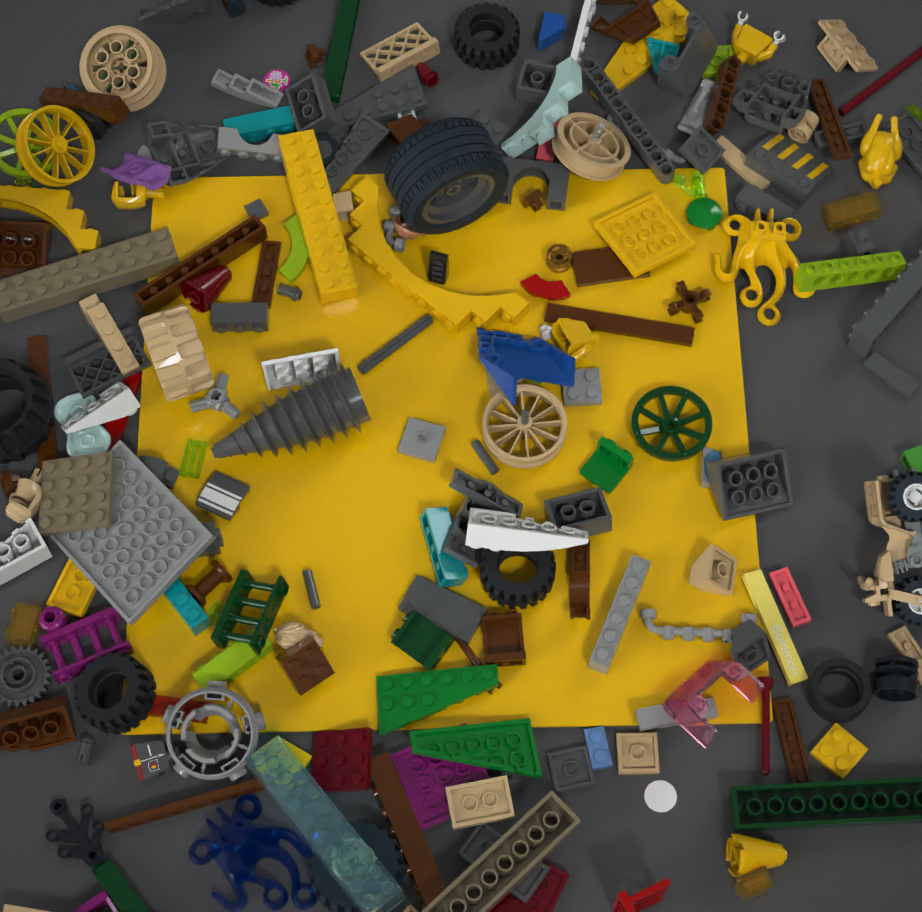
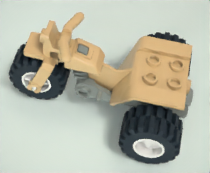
[857,467,922,626]

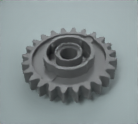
[0,645,53,709]

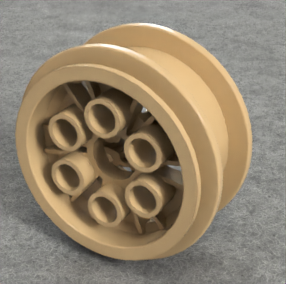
[79,25,167,112]

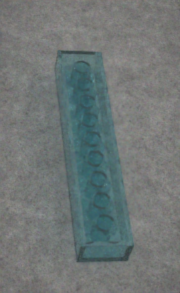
[245,735,406,912]

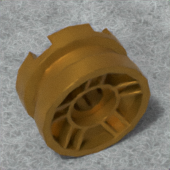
[546,244,572,273]

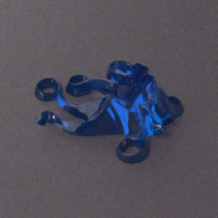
[188,794,321,912]

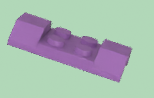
[100,152,171,191]

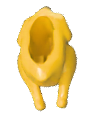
[858,114,903,190]

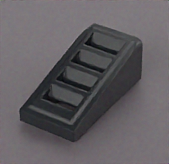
[428,250,449,285]

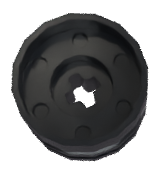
[874,655,919,702]

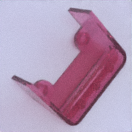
[663,660,765,748]

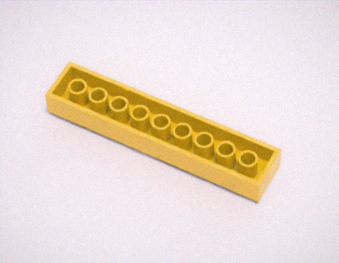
[278,129,357,304]

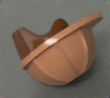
[394,212,426,240]

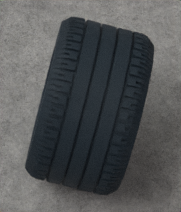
[384,117,509,234]

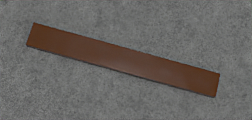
[544,303,695,347]
[27,335,58,473]
[103,776,270,834]

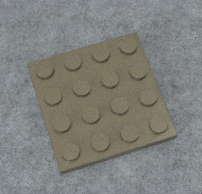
[38,451,116,536]

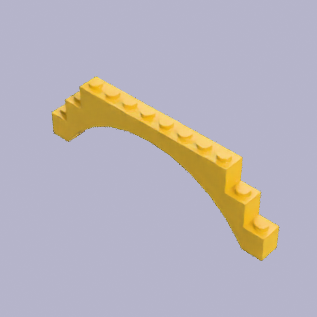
[348,177,529,334]
[0,185,102,255]

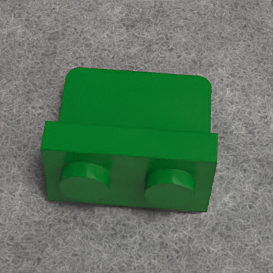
[580,436,634,494]

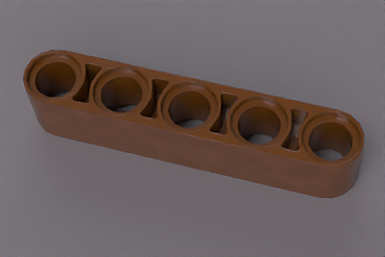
[702,55,741,136]

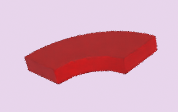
[520,274,571,301]

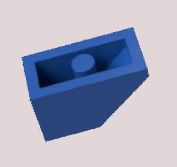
[538,12,568,51]

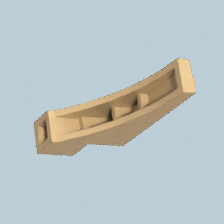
[79,293,140,376]

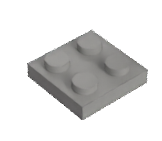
[562,368,602,407]

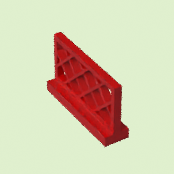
[612,878,671,912]

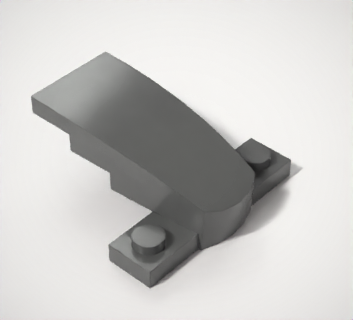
[442,468,523,569]

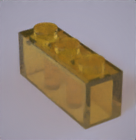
[821,191,883,232]

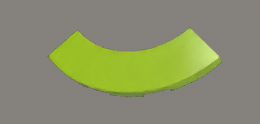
[279,214,308,284]

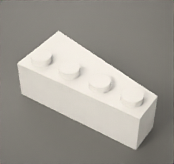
[0,517,53,585]

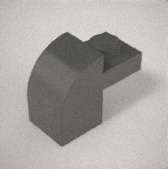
[138,456,180,489]

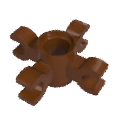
[667,280,712,324]

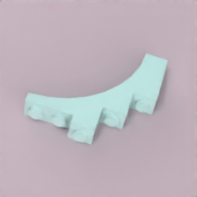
[501,56,582,158]

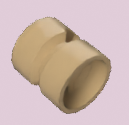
[788,110,819,144]

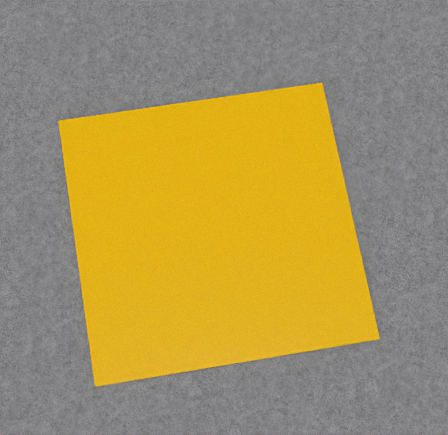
[121,168,773,735]

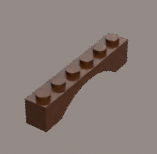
[38,87,131,124]

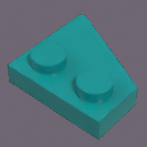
[647,37,680,74]

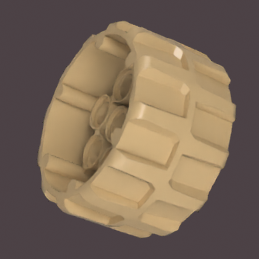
[139,304,214,402]

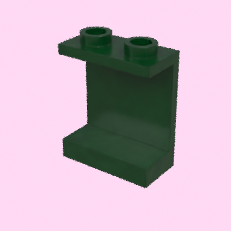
[391,610,456,671]

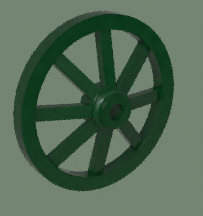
[631,386,712,462]

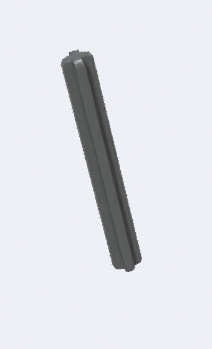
[357,314,433,375]

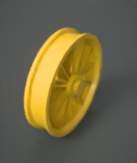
[15,105,95,187]

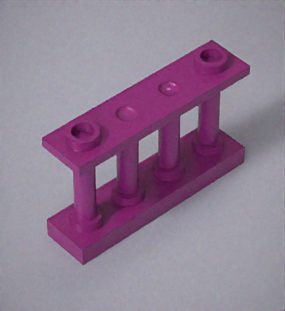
[40,606,134,685]

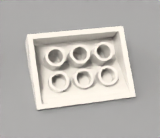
[261,348,340,391]

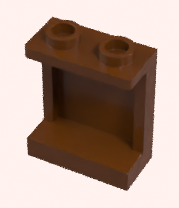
[481,611,526,667]

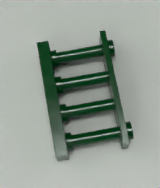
[210,569,289,655]

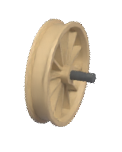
[482,384,567,469]

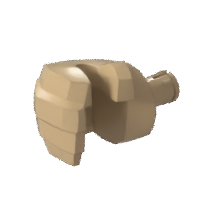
[5,468,43,523]

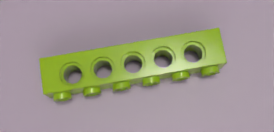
[793,251,907,292]

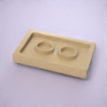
[445,775,515,830]

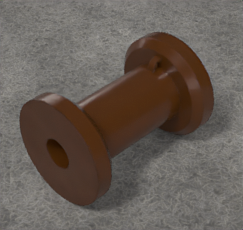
[185,560,233,607]

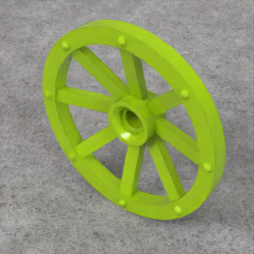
[0,108,61,179]

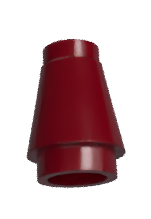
[417,62,439,87]

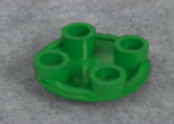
[686,197,723,230]

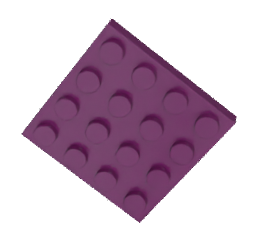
[390,723,490,831]

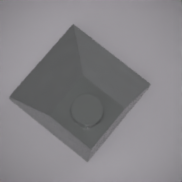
[731,619,771,680]

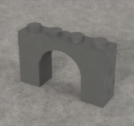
[498,156,570,211]

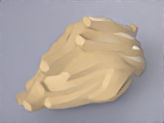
[274,622,325,650]

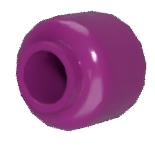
[39,606,68,633]

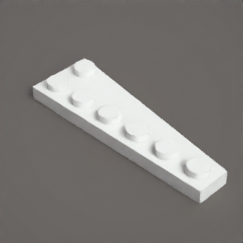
[571,0,596,66]

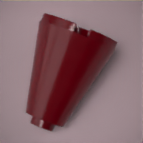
[181,266,232,313]

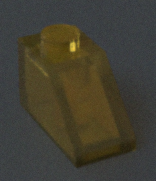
[735,865,773,901]

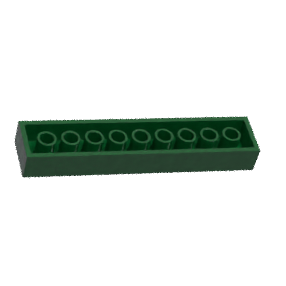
[728,777,922,832]

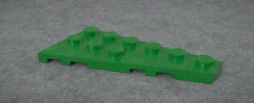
[376,664,499,737]
[409,718,542,779]

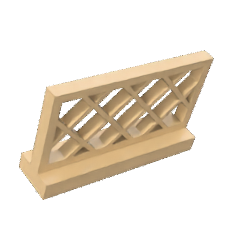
[359,22,440,83]

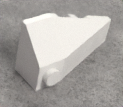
[60,381,141,434]

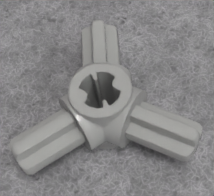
[189,373,241,419]

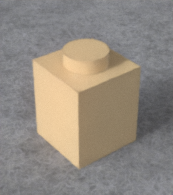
[333,191,354,221]

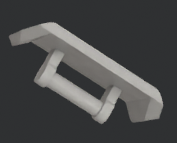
[677,78,714,134]

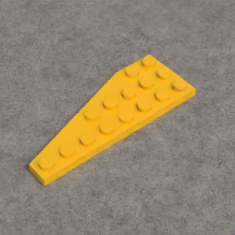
[590,0,689,104]

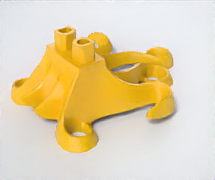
[715,208,816,326]

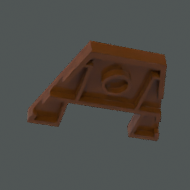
[589,0,661,45]

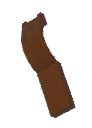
[569,540,590,620]

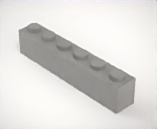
[588,555,651,675]

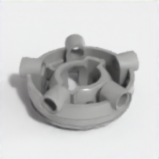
[162,680,266,782]

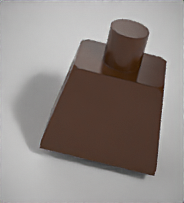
[386,114,430,146]

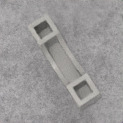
[216,127,283,163]

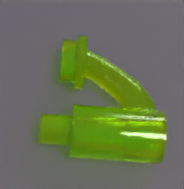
[673,171,708,199]

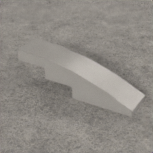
[210,68,283,108]
[635,697,719,731]

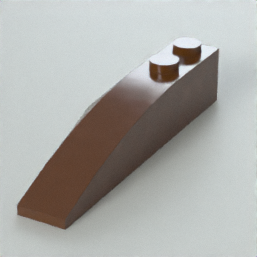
[0,694,77,752]

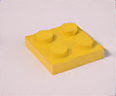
[810,723,868,781]

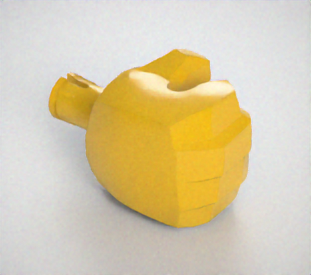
[111,181,164,210]

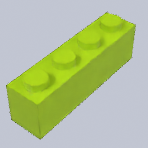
[192,627,274,688]

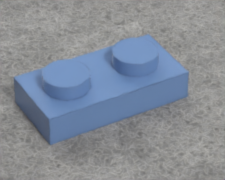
[583,726,613,771]

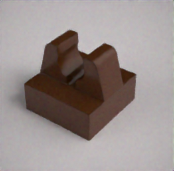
[305,44,326,69]
[521,189,543,212]
[0,470,20,497]

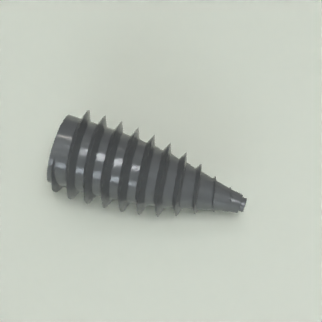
[211,363,371,459]

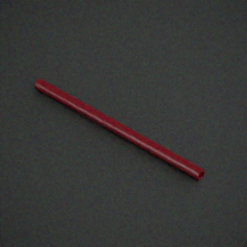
[838,46,922,116]

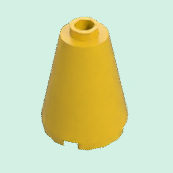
[726,834,787,877]

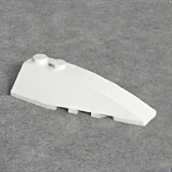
[465,507,589,552]

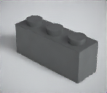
[734,182,794,223]
[211,303,269,333]

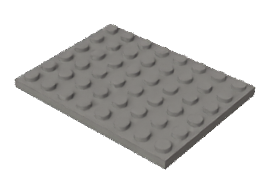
[49,440,216,626]

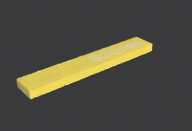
[741,569,808,686]

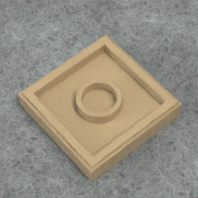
[616,732,660,775]

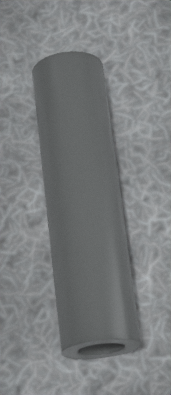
[471,439,500,475]
[302,569,321,610]

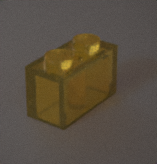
[4,602,42,650]

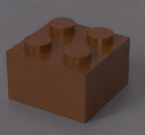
[275,635,335,695]

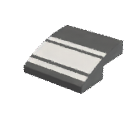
[196,471,250,521]

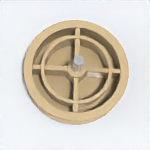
[551,112,631,181]

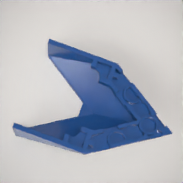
[477,327,575,405]

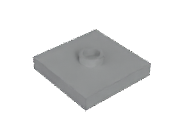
[398,417,446,463]

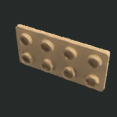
[817,19,879,72]

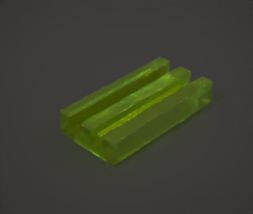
[179,439,208,479]

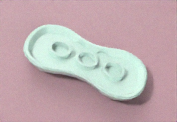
[54,392,111,457]

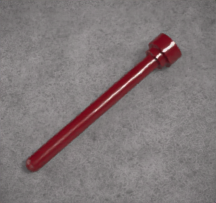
[758,676,774,776]

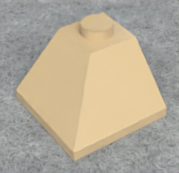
[689,544,738,596]

